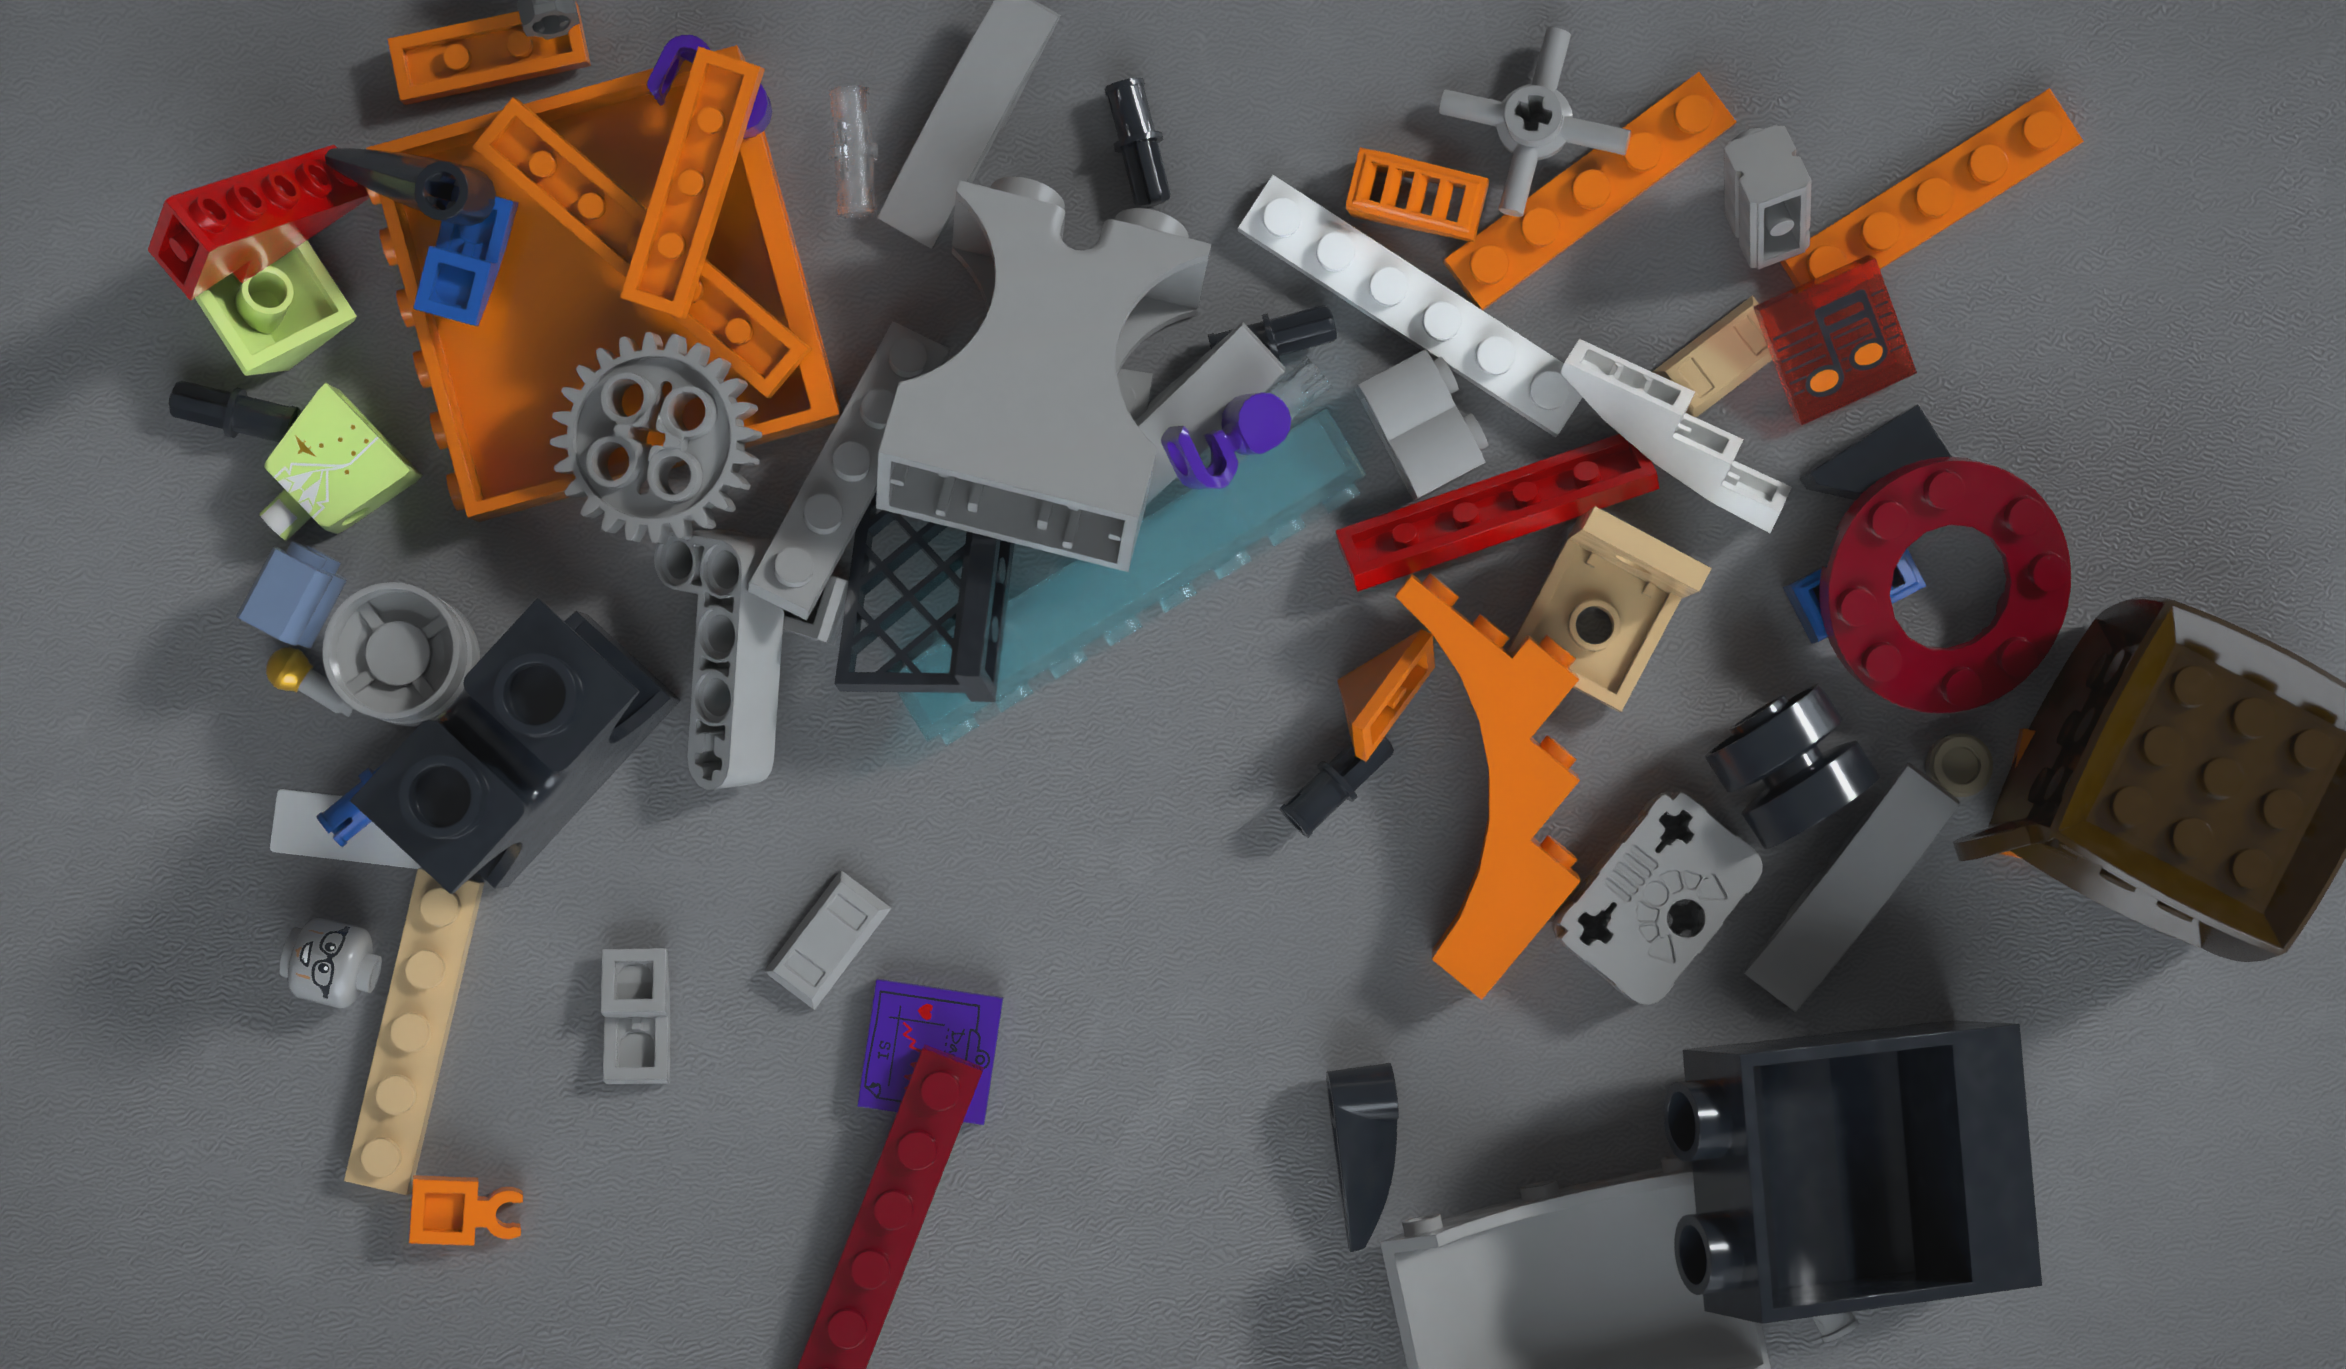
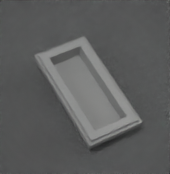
[764,870,891,1010]

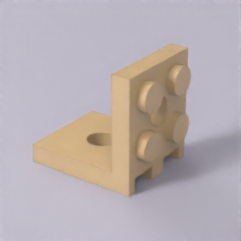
[1507,506,1712,712]

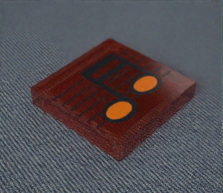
[1753,255,1917,425]

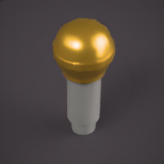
[266,647,355,717]

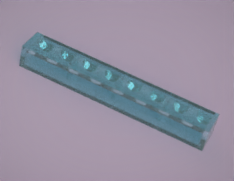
[897,408,1367,746]

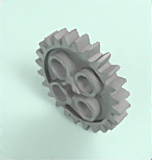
[550,332,762,544]

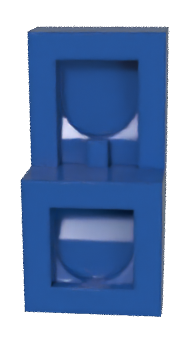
[413,186,519,326]

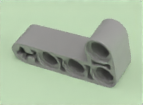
[654,529,784,790]

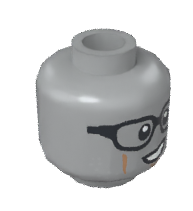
[280,918,382,1008]

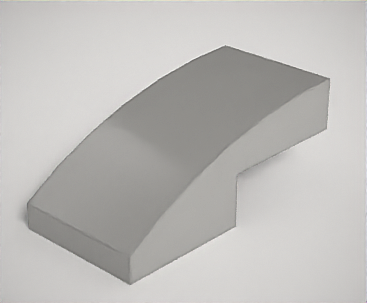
[601,948,671,1084]

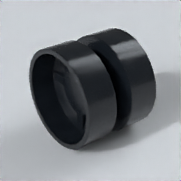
[1705,684,1880,849]

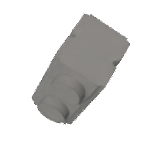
[1724,124,1812,270]

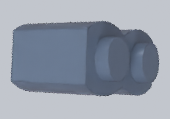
[236,541,347,648]

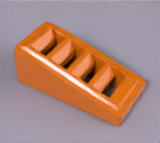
[1346,148,1489,242]

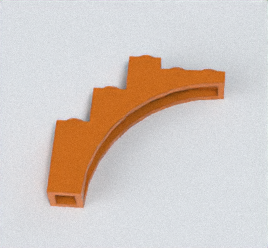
[1395,573,1581,1000]

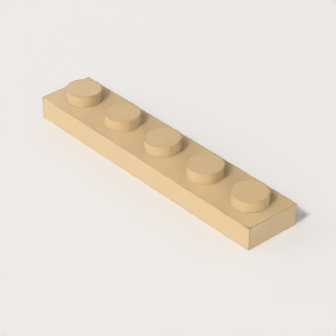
[344,868,485,1195]

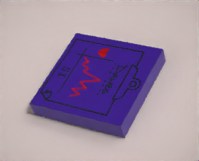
[857,979,1004,1125]

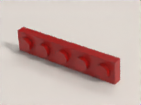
[1335,434,1660,592]

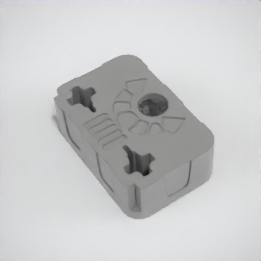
[1553,792,1763,1005]

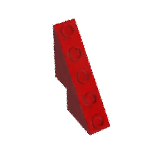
[148,144,370,301]

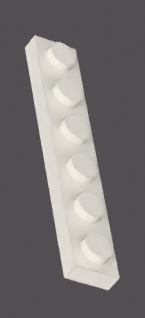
[1238,175,1583,437]

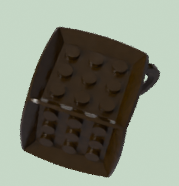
[1953,596,2346,962]

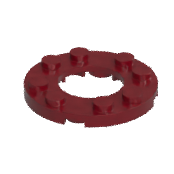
[1819,457,2071,714]

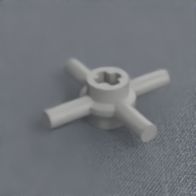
[1439,27,1631,217]

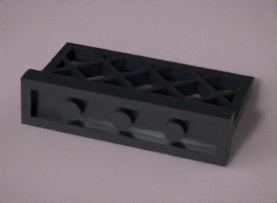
[834,491,1015,702]

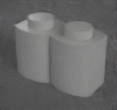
[1354,349,1489,501]

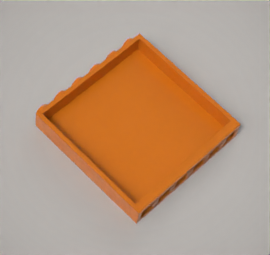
[366,45,843,522]

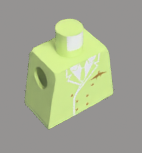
[259,383,422,541]

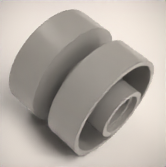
[322,582,480,727]

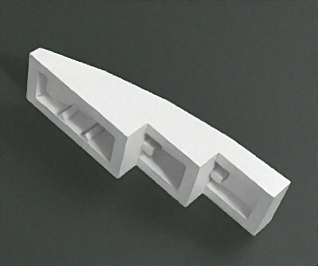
[1560,339,1792,533]

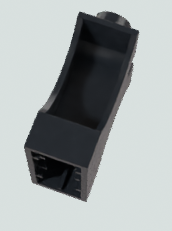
[350,598,681,894]

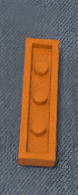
[620,46,765,319]

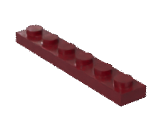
[797,1044,984,1369]

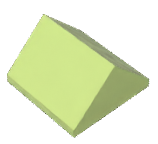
[195,240,357,376]

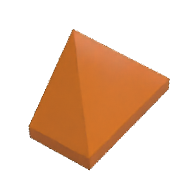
[1337,629,1435,762]

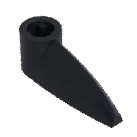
[325,148,496,226]
[1326,1063,1399,1252]

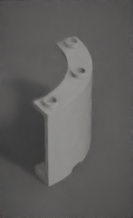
[1380,1155,1771,1369]

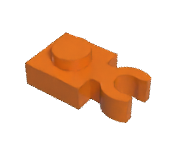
[409,1175,523,1246]

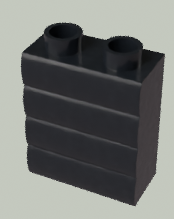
[1663,1020,2042,1324]

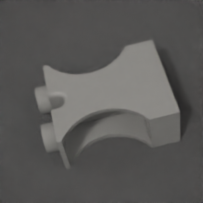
[876,177,1212,572]

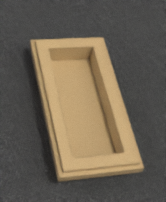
[1652,295,1790,418]

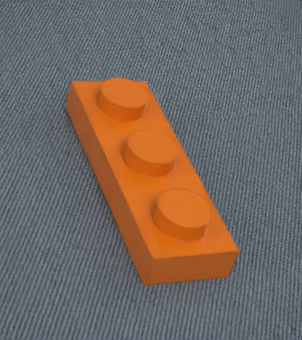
[387,1,591,105]

